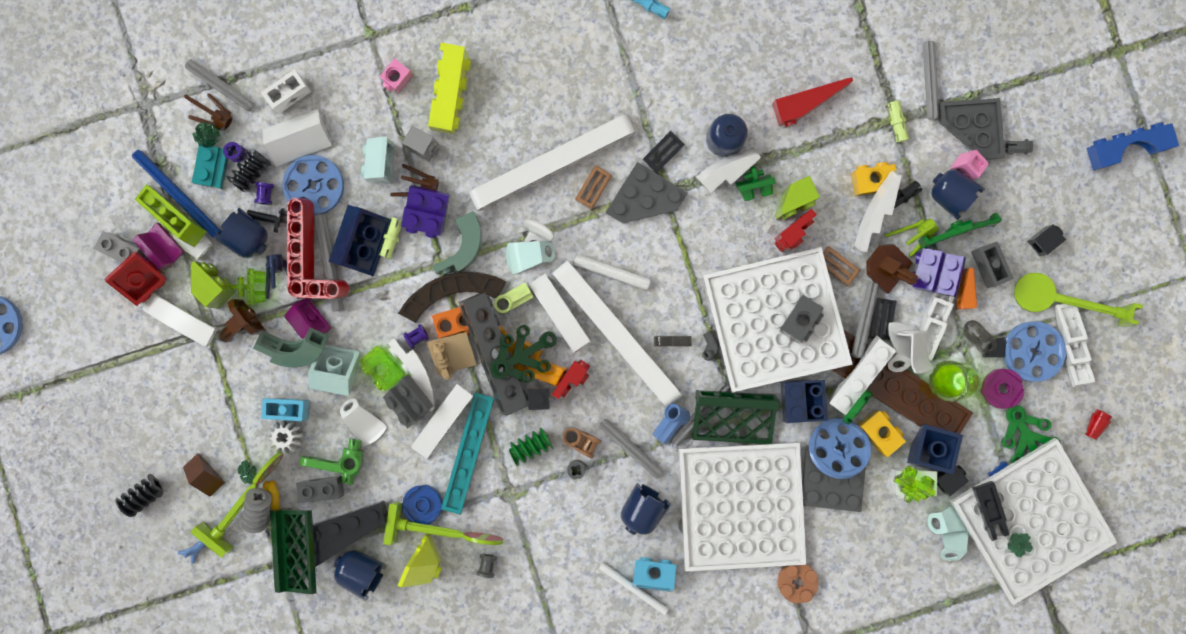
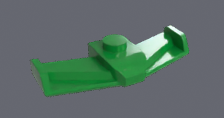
[918,213,1002,249]

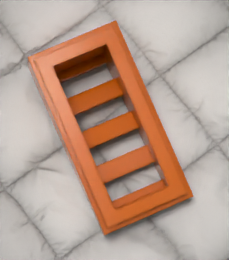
[956,268,977,310]

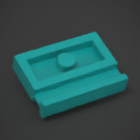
[191,144,228,189]

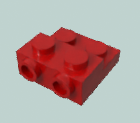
[774,209,817,252]
[105,251,167,306]
[552,359,590,399]

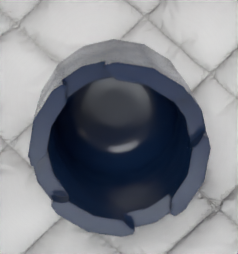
[706,114,748,157]
[931,169,985,220]
[214,207,268,259]
[621,483,671,535]
[333,550,386,601]

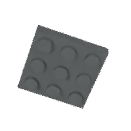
[802,445,866,512]

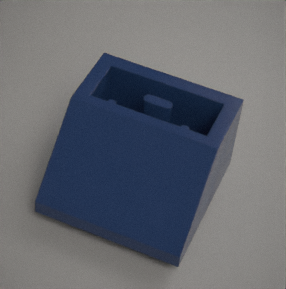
[780,380,828,423]

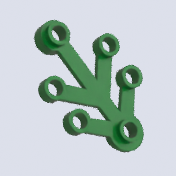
[1001,405,1061,464]

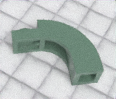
[432,211,482,276]
[253,328,329,367]

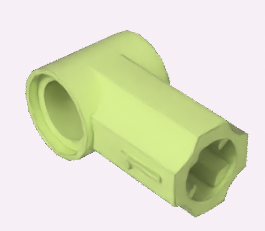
[494,283,534,314]

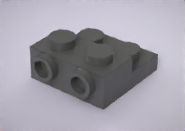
[383,374,434,429]

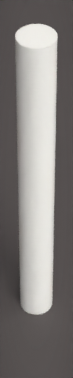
[598,562,669,615]

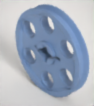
[282,155,344,216]
[0,296,23,354]
[1003,322,1066,382]
[809,418,871,479]

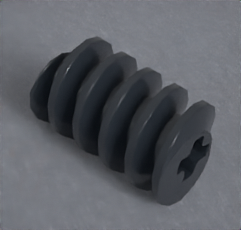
[226,149,271,192]
[115,474,163,517]

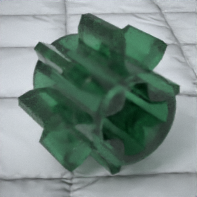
[192,122,220,148]

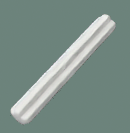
[574,255,651,290]

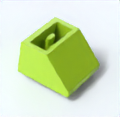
[775,175,820,220]
[191,261,235,309]

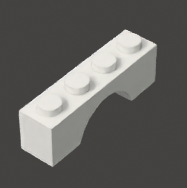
[827,335,896,415]

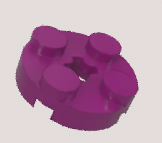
[980,369,1024,409]

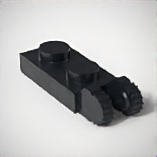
[972,481,1009,541]

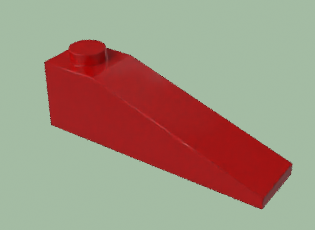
[772,77,853,128]

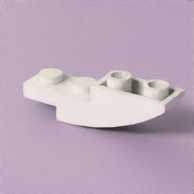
[388,338,437,412]

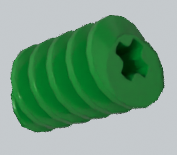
[509,427,554,467]

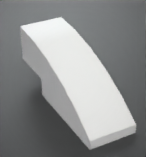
[696,150,761,193]

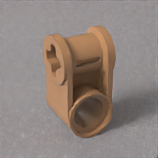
[562,427,602,459]

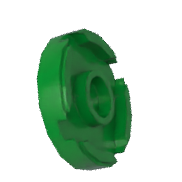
[842,389,873,425]

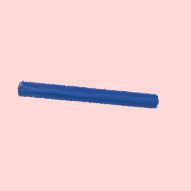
[132,150,222,238]

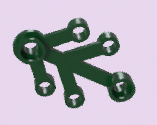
[490,325,557,383]

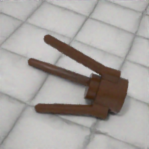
[184,93,233,131]
[390,164,439,197]

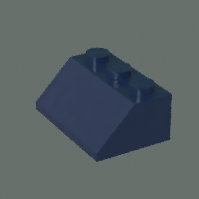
[329,205,391,276]

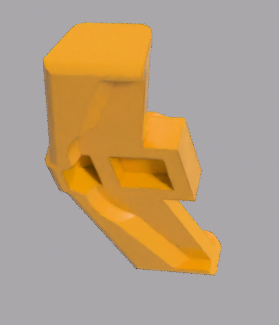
[495,326,568,386]

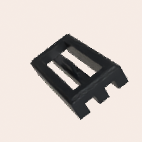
[643,131,685,174]
[869,298,896,340]

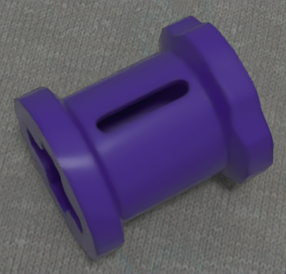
[223,142,247,163]
[254,182,274,205]
[403,324,430,349]

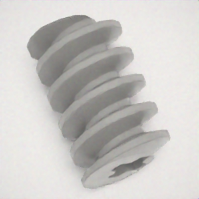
[241,488,272,533]

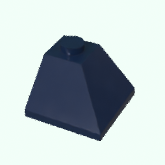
[907,424,963,475]

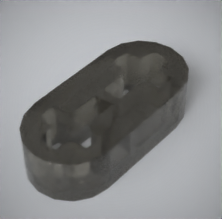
[963,320,997,355]
[654,336,692,346]

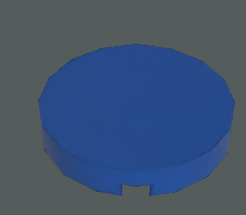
[402,485,443,525]

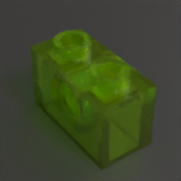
[359,345,406,392]

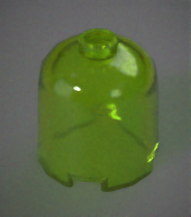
[929,361,979,401]

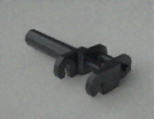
[247,208,287,233]

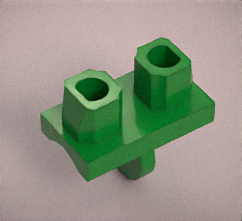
[736,166,776,201]

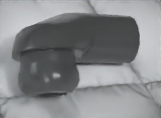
[702,330,719,361]

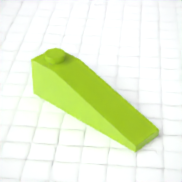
[134,184,207,248]

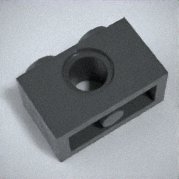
[971,241,1014,288]
[779,295,824,344]
[296,476,344,503]

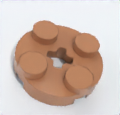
[777,564,818,604]

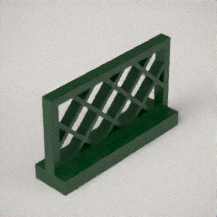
[692,390,780,444]
[270,508,317,594]

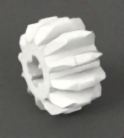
[267,420,303,455]

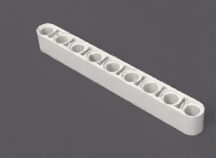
[468,114,636,211]
[552,261,683,407]

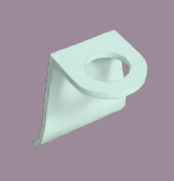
[506,241,555,275]
[927,505,967,534]
[940,524,969,561]

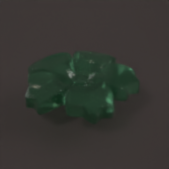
[238,460,257,484]
[1007,532,1033,558]

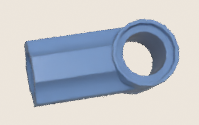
[653,404,690,444]

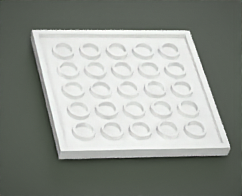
[703,247,852,393]
[950,438,1117,605]
[678,442,806,571]

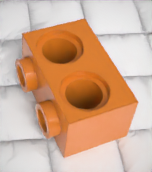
[431,307,470,339]

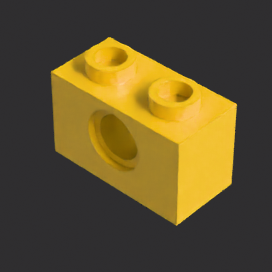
[851,162,896,197]
[857,410,906,457]

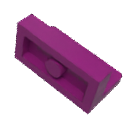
[133,223,184,270]
[284,298,332,339]

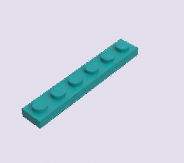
[441,392,494,515]

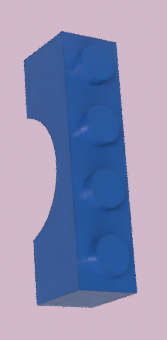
[1087,122,1179,171]

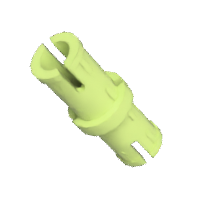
[887,100,909,143]
[379,217,402,259]

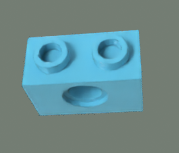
[261,398,309,421]
[632,557,676,592]

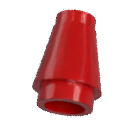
[1085,409,1112,440]

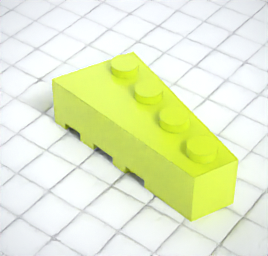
[428,42,471,134]

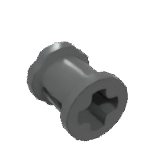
[567,460,585,480]
[476,554,497,578]

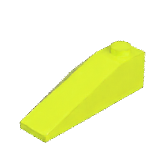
[398,533,442,588]

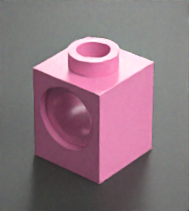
[380,58,413,94]
[950,150,989,179]

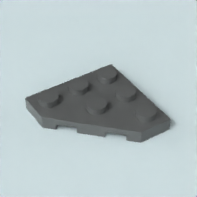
[939,98,1005,160]
[606,162,688,224]

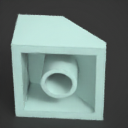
[361,137,394,184]
[308,345,360,396]

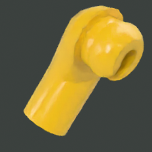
[263,480,280,510]

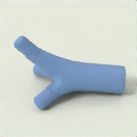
[178,541,206,564]

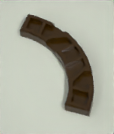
[398,272,506,323]

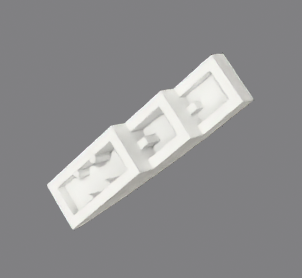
[854,171,902,252]
[529,274,591,354]
[919,284,960,361]
[142,292,218,347]
[1055,304,1095,387]
[411,384,474,459]

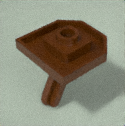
[866,244,918,294]
[219,299,266,342]

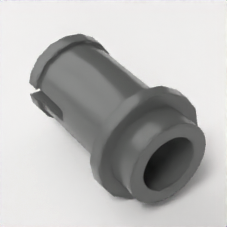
[1005,139,1033,155]

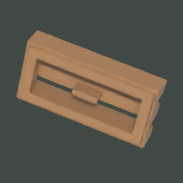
[575,165,612,210]
[823,246,860,286]

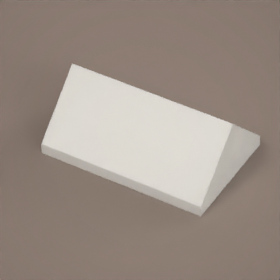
[262,109,333,167]

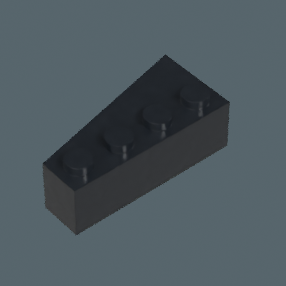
[305,500,388,567]

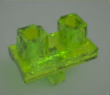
[232,268,266,306]
[893,466,936,503]

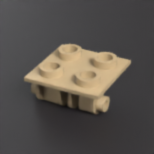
[427,332,477,380]

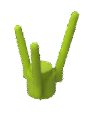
[884,218,939,257]

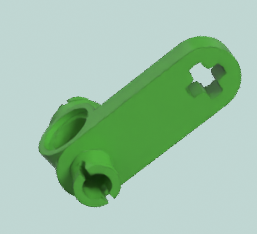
[299,438,364,485]

